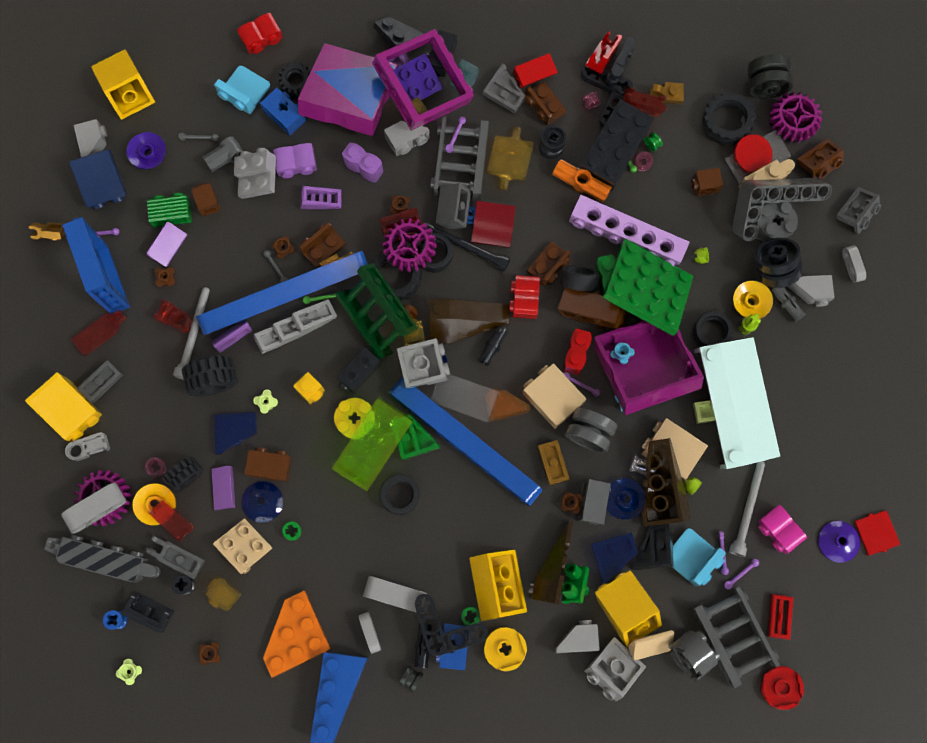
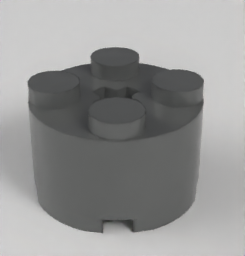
[756,202,798,242]
[669,630,720,681]

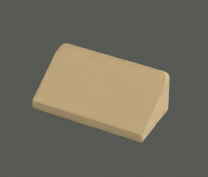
[628,630,674,660]

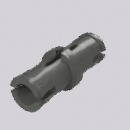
[771,287,806,322]

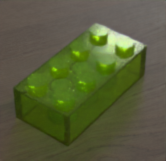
[332,397,413,491]

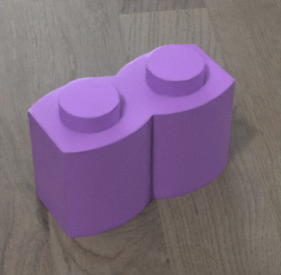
[273,143,317,178]
[342,143,383,183]

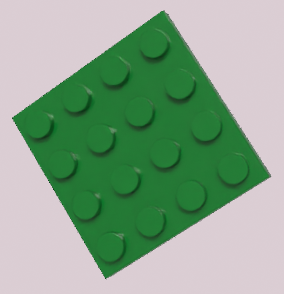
[602,239,693,336]

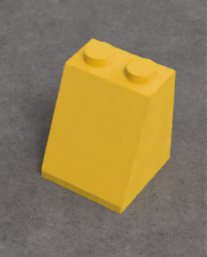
[91,49,155,120]
[25,372,102,442]
[595,570,662,648]

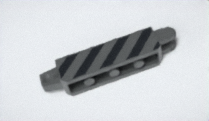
[44,535,161,583]

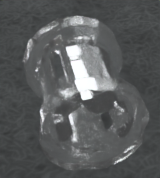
[629,454,647,477]

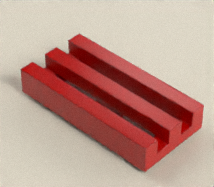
[767,594,793,640]

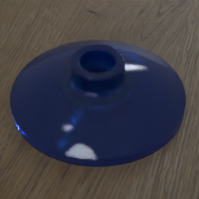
[607,478,645,520]
[242,481,283,523]

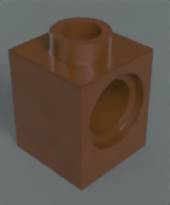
[691,168,724,196]
[191,183,221,217]

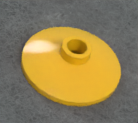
[733,281,773,319]
[133,483,176,525]

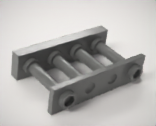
[430,116,489,201]
[690,586,780,688]

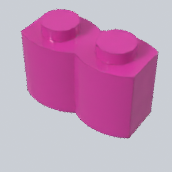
[757,505,807,554]

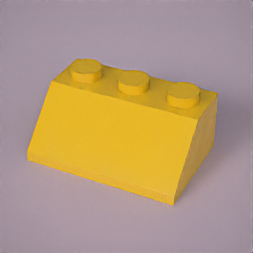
[469,550,527,621]

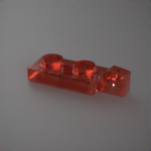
[71,310,127,356]

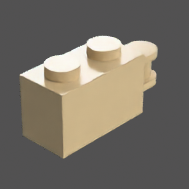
[739,159,795,188]

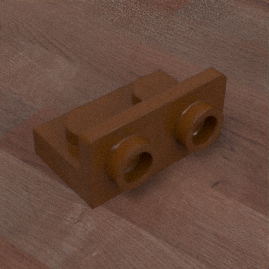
[525,82,567,126]
[797,138,844,180]
[299,222,346,269]
[527,241,571,286]

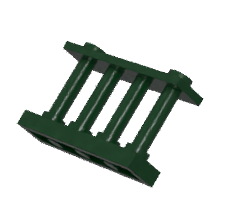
[335,263,419,359]

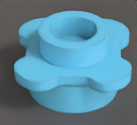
[610,342,635,364]

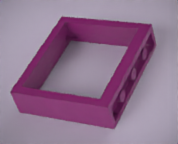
[372,29,474,131]

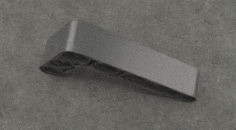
[732,178,832,241]

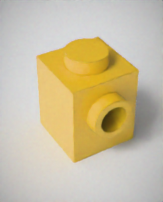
[293,372,325,405]

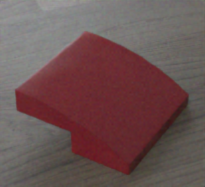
[471,201,516,248]

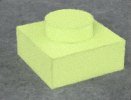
[693,400,715,424]

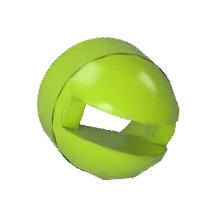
[694,247,709,264]
[684,477,702,495]

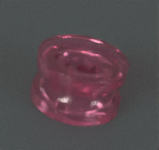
[582,92,601,109]
[635,152,653,172]
[145,457,166,477]

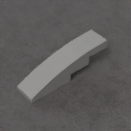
[253,299,337,354]

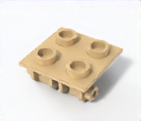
[213,518,272,574]

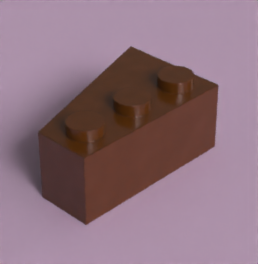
[558,287,628,330]

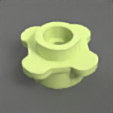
[254,389,278,414]
[116,659,142,685]

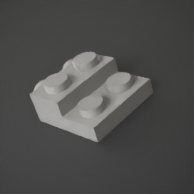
[234,148,276,199]
[397,338,450,389]
[584,637,646,701]

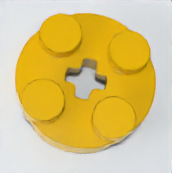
[334,398,375,439]
[484,627,527,671]

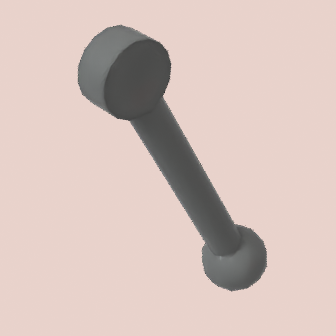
[178,132,219,141]
[263,250,288,282]

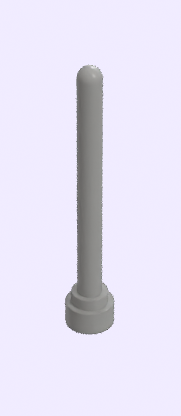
[173,287,210,379]
[729,461,765,557]

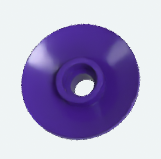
[127,132,166,169]
[818,521,860,563]

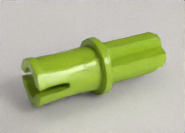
[739,313,761,335]

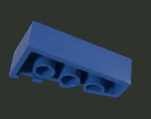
[310,652,368,743]

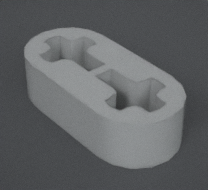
[842,245,866,283]
[358,611,382,654]

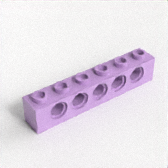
[569,195,690,267]

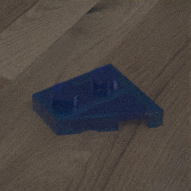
[591,533,638,584]

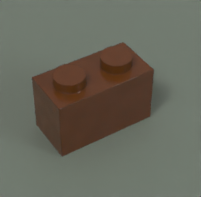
[244,447,293,482]

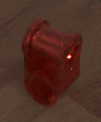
[152,299,193,333]

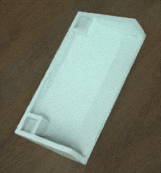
[694,337,780,469]

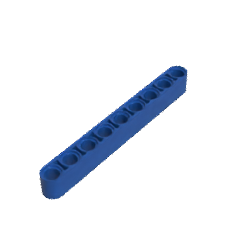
[196,251,368,335]
[389,377,543,507]

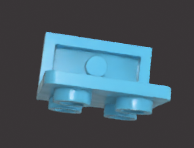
[214,66,270,114]
[671,528,726,586]

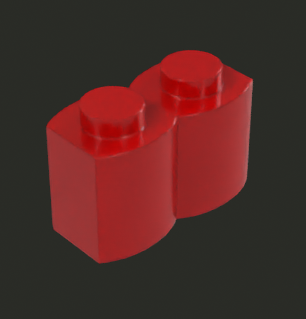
[237,13,283,54]
[509,275,540,319]
[563,329,591,375]

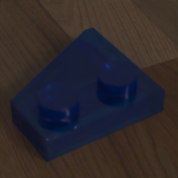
[214,412,257,455]

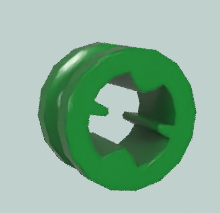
[644,132,663,152]
[282,521,302,541]
[461,607,480,626]

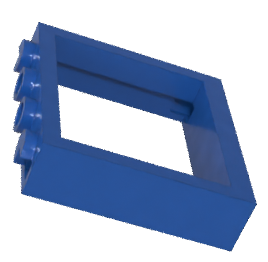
[62,217,130,315]

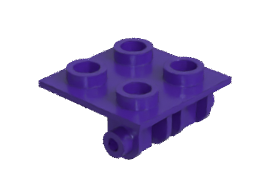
[393,53,443,104]

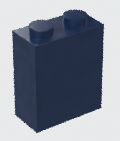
[69,149,128,209]

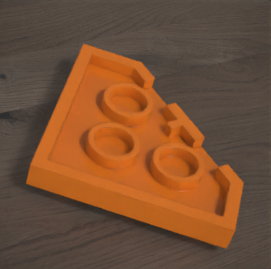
[263,591,331,678]

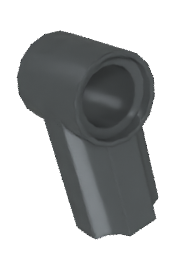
[203,136,243,172]

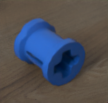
[103,610,127,630]

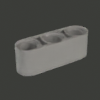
[61,483,126,534]
[363,576,427,613]

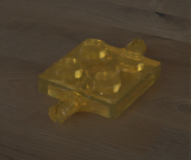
[487,127,534,190]

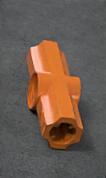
[552,159,612,203]

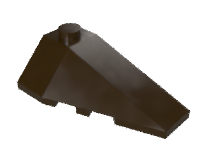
[429,299,509,344]
[640,438,691,526]
[528,520,573,605]

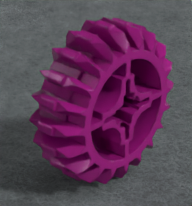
[769,91,823,143]
[382,218,437,273]
[73,470,132,526]

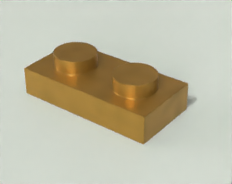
[537,440,569,486]

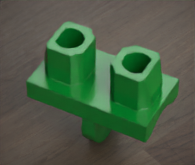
[561,564,589,604]

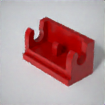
[585,31,623,74]
[512,53,558,88]

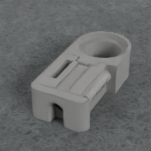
[65,432,110,461]

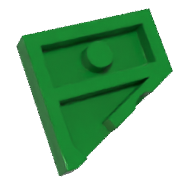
[391,414,440,460]

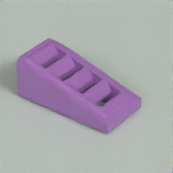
[300,186,341,210]

